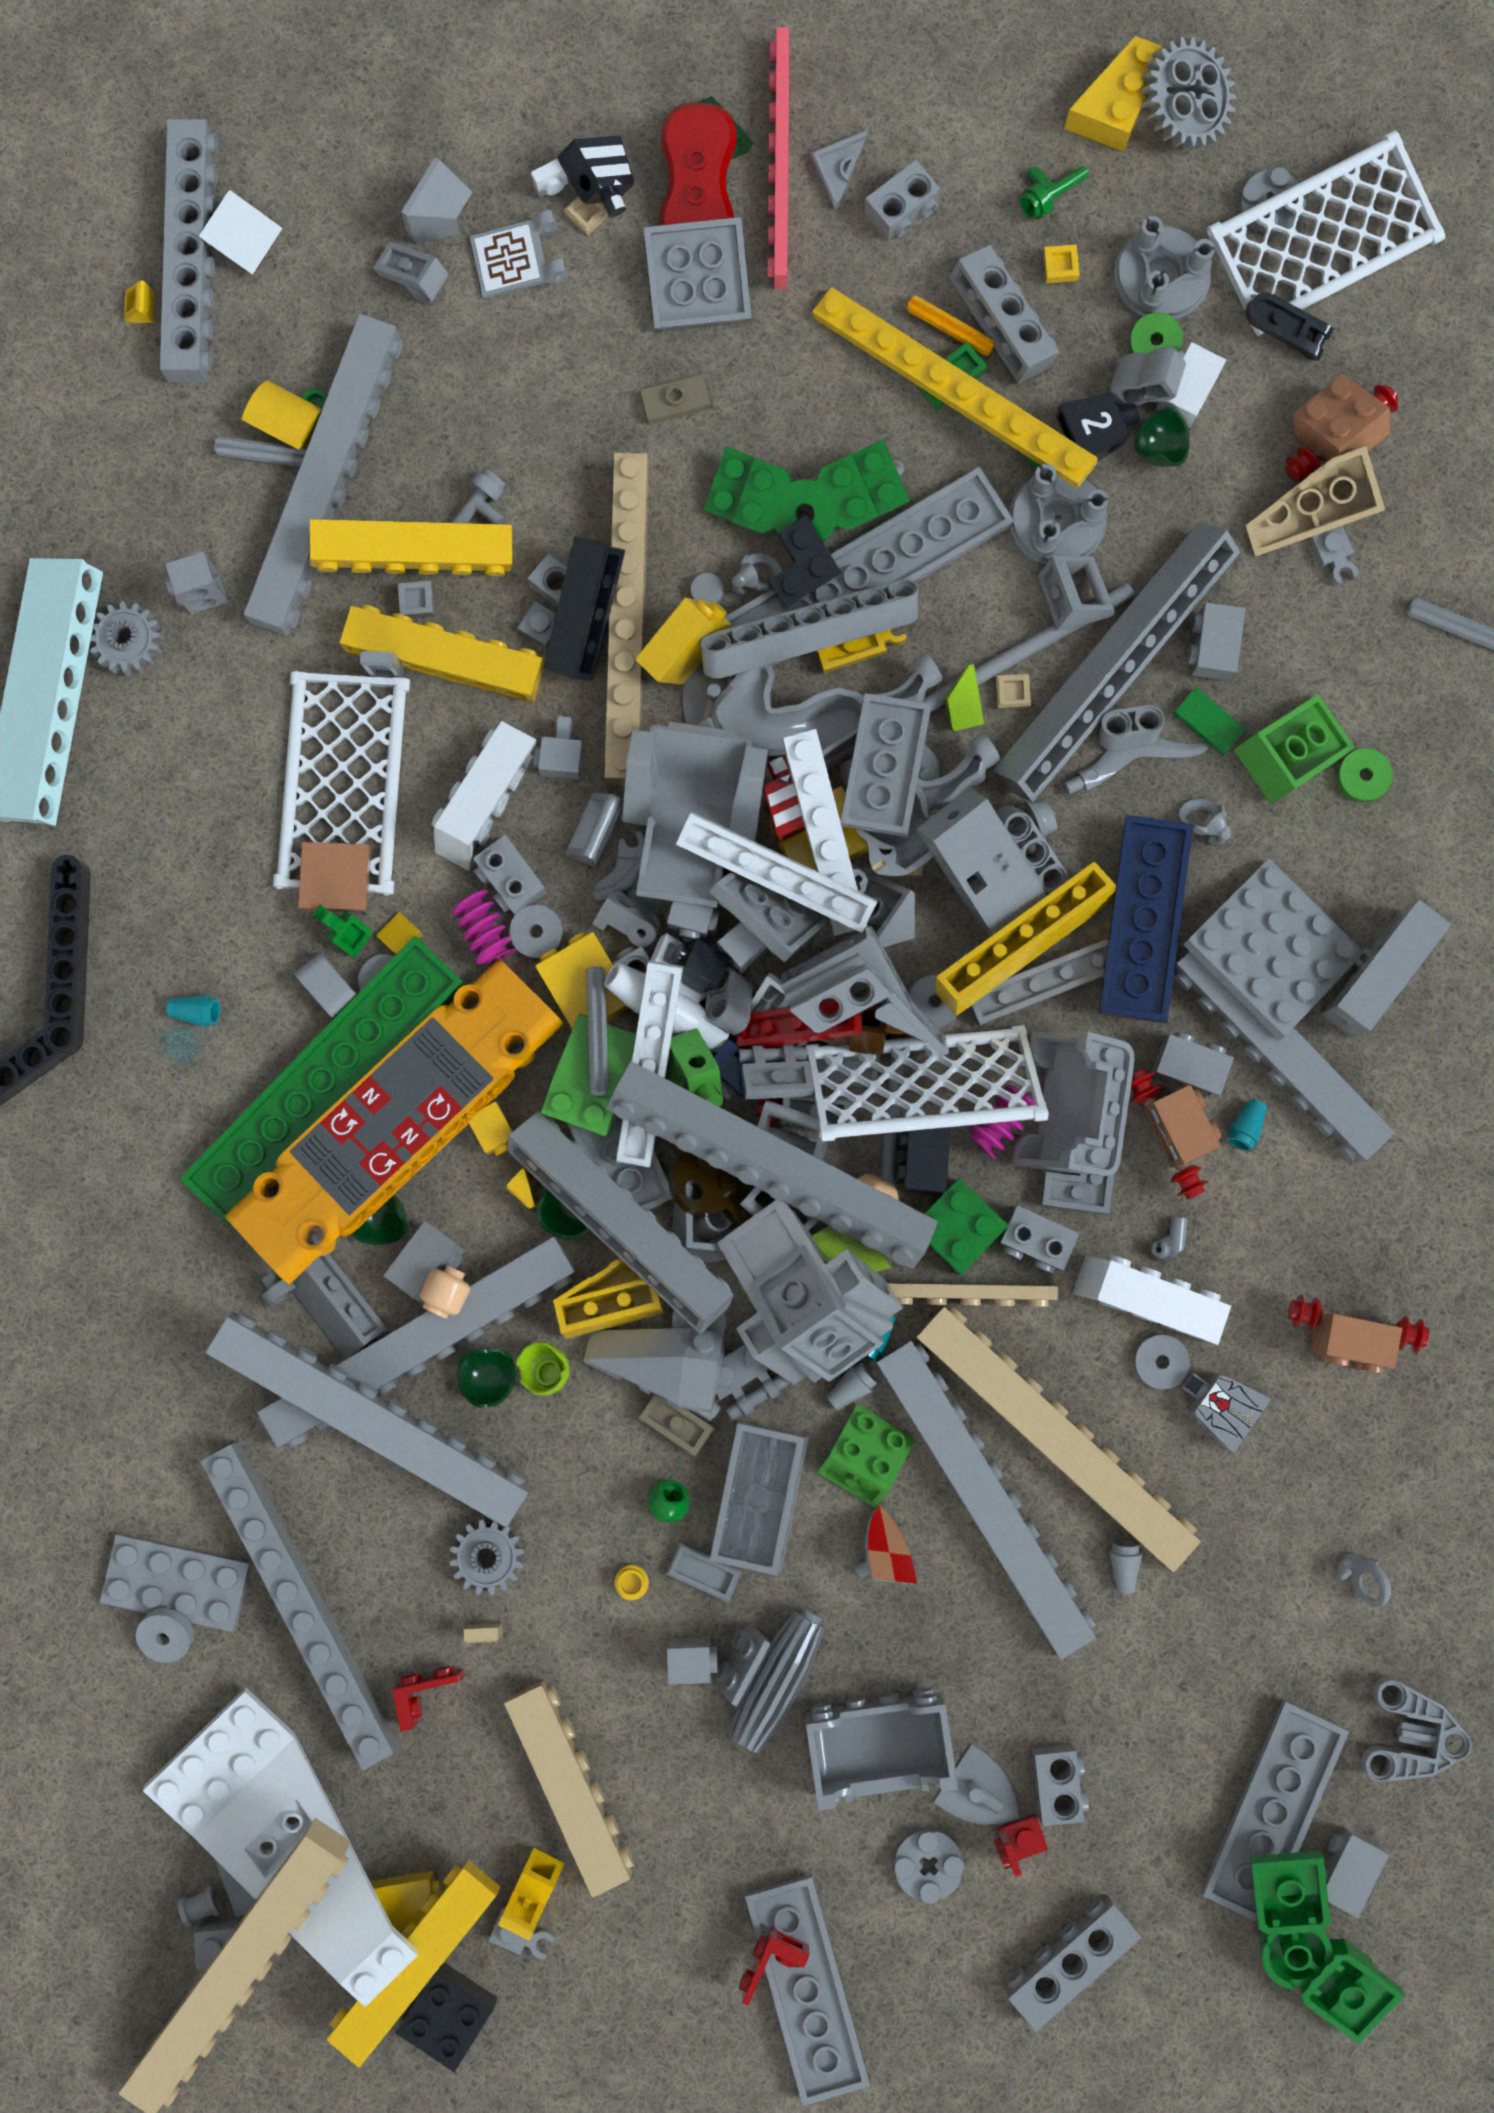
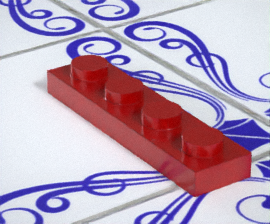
[737,1000,862,1049]

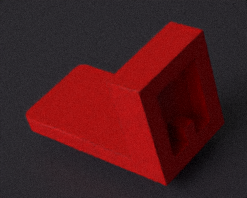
[392,1665,465,1732]
[994,1813,1048,1878]
[738,1927,810,2006]

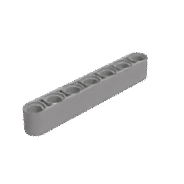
[700,579,919,679]

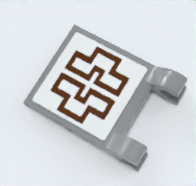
[470,210,569,299]

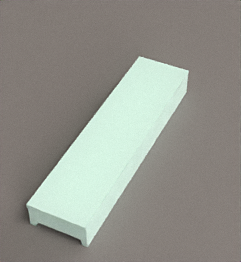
[0,558,103,826]

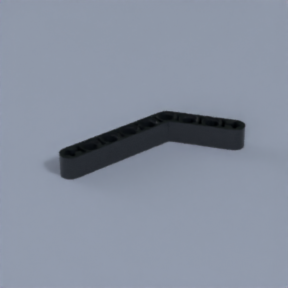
[0,855,91,1106]

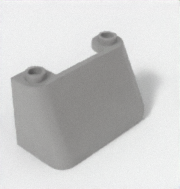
[1012,1032,1135,1176]

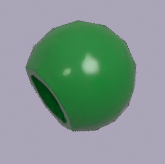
[647,1480,690,1523]

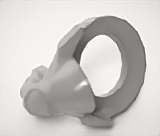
[731,553,783,595]
[1178,799,1231,846]
[1337,1553,1391,1607]

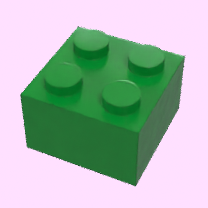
[923,1178,1009,1275]

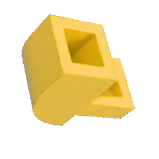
[498,1848,565,1941]

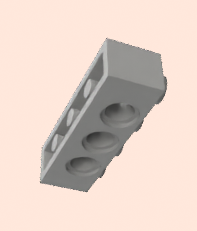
[949,245,1059,384]
[1004,1895,1142,2032]

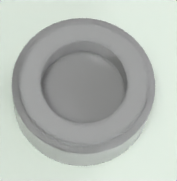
[691,573,724,604]

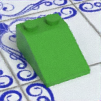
[1234,694,1355,804]
[541,1014,636,1136]

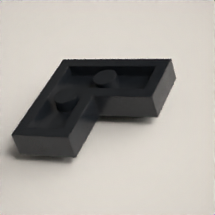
[767,515,842,609]

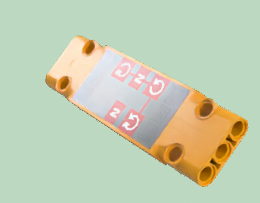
[225,959,564,1285]

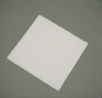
[199,190,282,275]

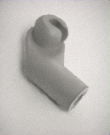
[1151,1217,1188,1262]

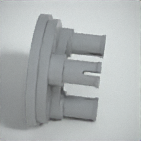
[1113,216,1215,321]
[1009,464,1109,566]

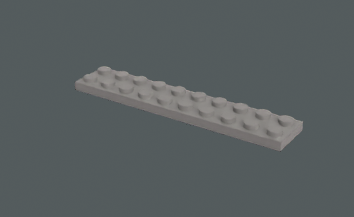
[725,467,1014,684]

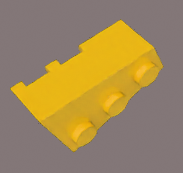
[1064,36,1161,152]
[553,1259,664,1339]

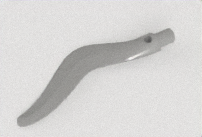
[1063,738,1209,795]

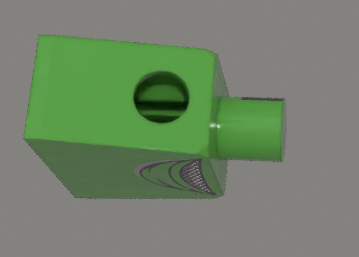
[668,1028,723,1107]

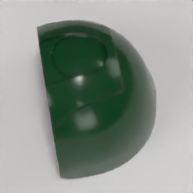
[1135,408,1190,467]
[537,1188,590,1240]
[351,1194,408,1245]
[457,1347,516,1408]

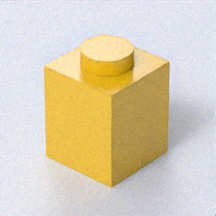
[468,1101,514,1157]

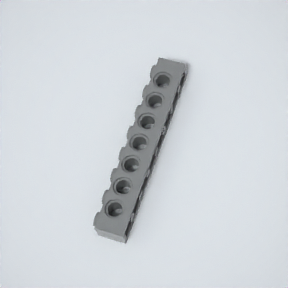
[160,119,218,382]

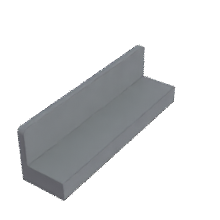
[293,1235,387,1360]

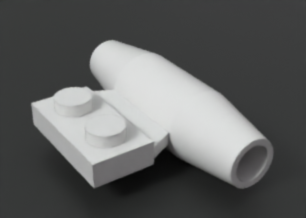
[604,933,729,1053]

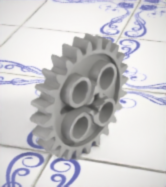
[1141,37,1237,150]

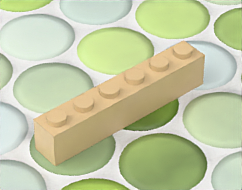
[504,1680,634,1898]

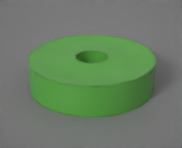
[1129,312,1183,354]
[1337,748,1393,803]

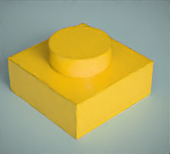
[1043,244,1080,284]

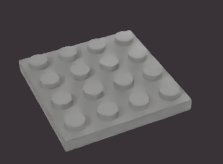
[1183,858,1363,1041]

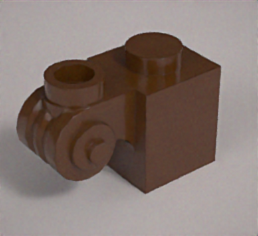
[822,1004,888,1056]

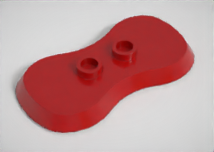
[659,102,737,226]

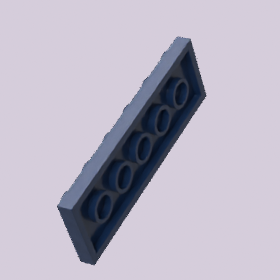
[1098,815,1193,1024]

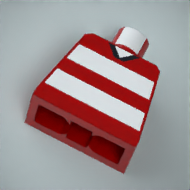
[763,756,806,844]

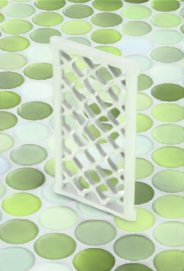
[1206,130,1445,336]
[273,671,410,896]
[805,1025,1049,1142]

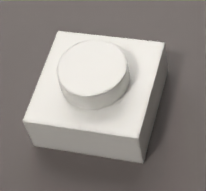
[531,159,568,198]

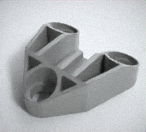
[1361,1676,1471,1782]

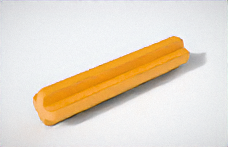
[906,295,995,356]

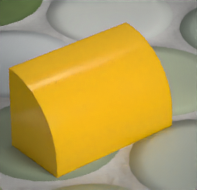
[241,381,322,450]

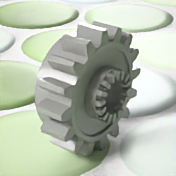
[90,601,164,676]
[449,1518,526,1596]

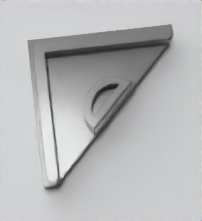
[810,131,867,210]

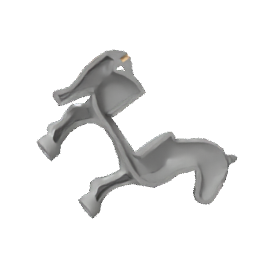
[697,653,1000,877]

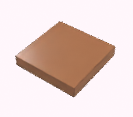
[298,842,371,912]

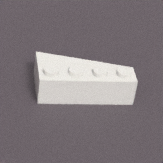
[432,721,536,871]
[1072,1255,1231,1345]

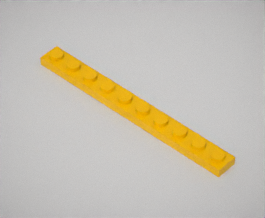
[812,287,1098,489]

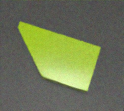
[944,663,984,732]

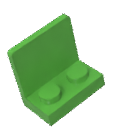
[817,1405,915,1508]

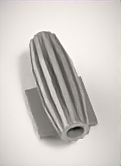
[714,1608,825,1753]

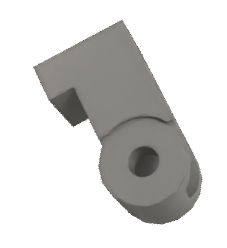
[592,888,662,947]

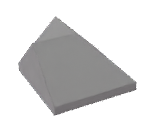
[401,158,472,245]
[843,873,915,947]

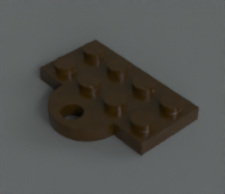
[664,1106,776,1228]

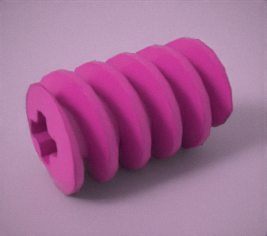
[452,890,517,965]
[967,1084,1035,1160]

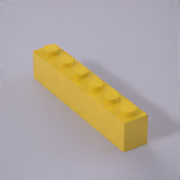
[310,519,512,576]
[340,605,544,703]
[935,861,1116,1016]
[327,1859,500,2068]

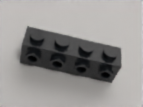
[543,536,625,681]

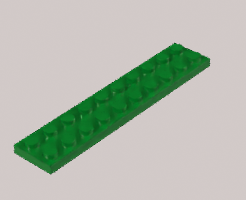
[179,936,465,1225]

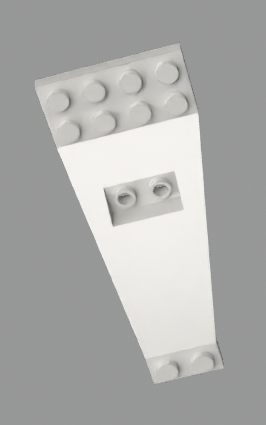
[143,1687,418,2007]

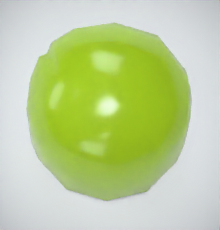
[516,1342,570,1396]

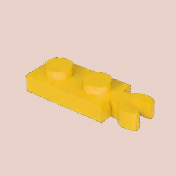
[816,629,907,674]

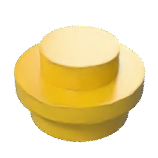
[614,1565,649,1600]

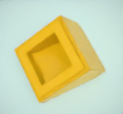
[376,912,423,954]
[506,1167,538,1210]

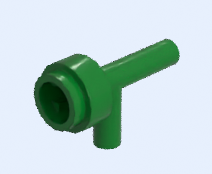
[1020,166,1089,219]

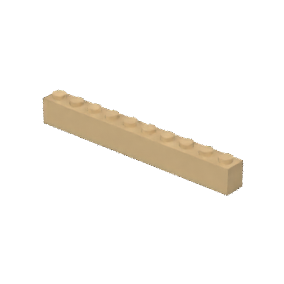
[604,453,649,787]
[914,1306,1201,1573]
[118,1817,351,2113]

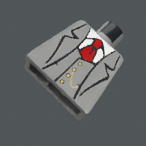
[1181,1372,1271,1453]

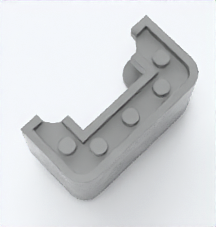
[805,1688,958,1811]

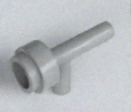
[451,467,506,524]

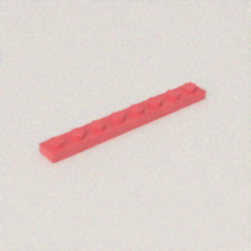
[768,27,789,290]

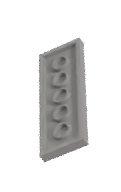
[1200,1700,1350,1922]
[745,1874,870,2106]

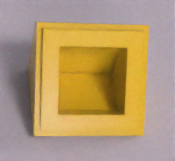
[124,280,155,323]

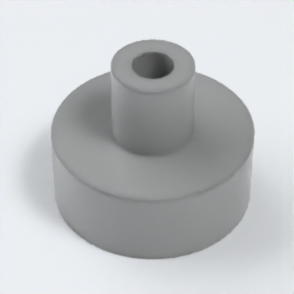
[261,1272,297,1308]

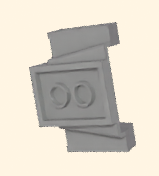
[622,721,768,908]
[780,925,949,1057]
[717,1200,903,1385]

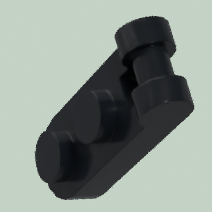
[1245,292,1334,361]

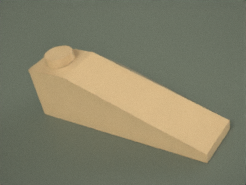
[1245,445,1385,557]

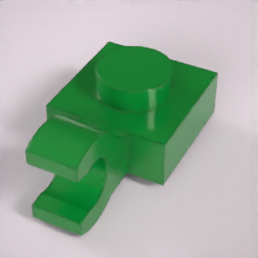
[312,905,374,958]

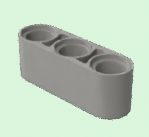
[996,806,1068,894]

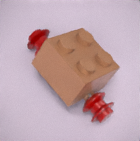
[1286,373,1398,483]
[1130,1069,1221,1200]
[1288,1294,1429,1374]

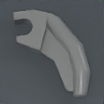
[592,830,645,901]

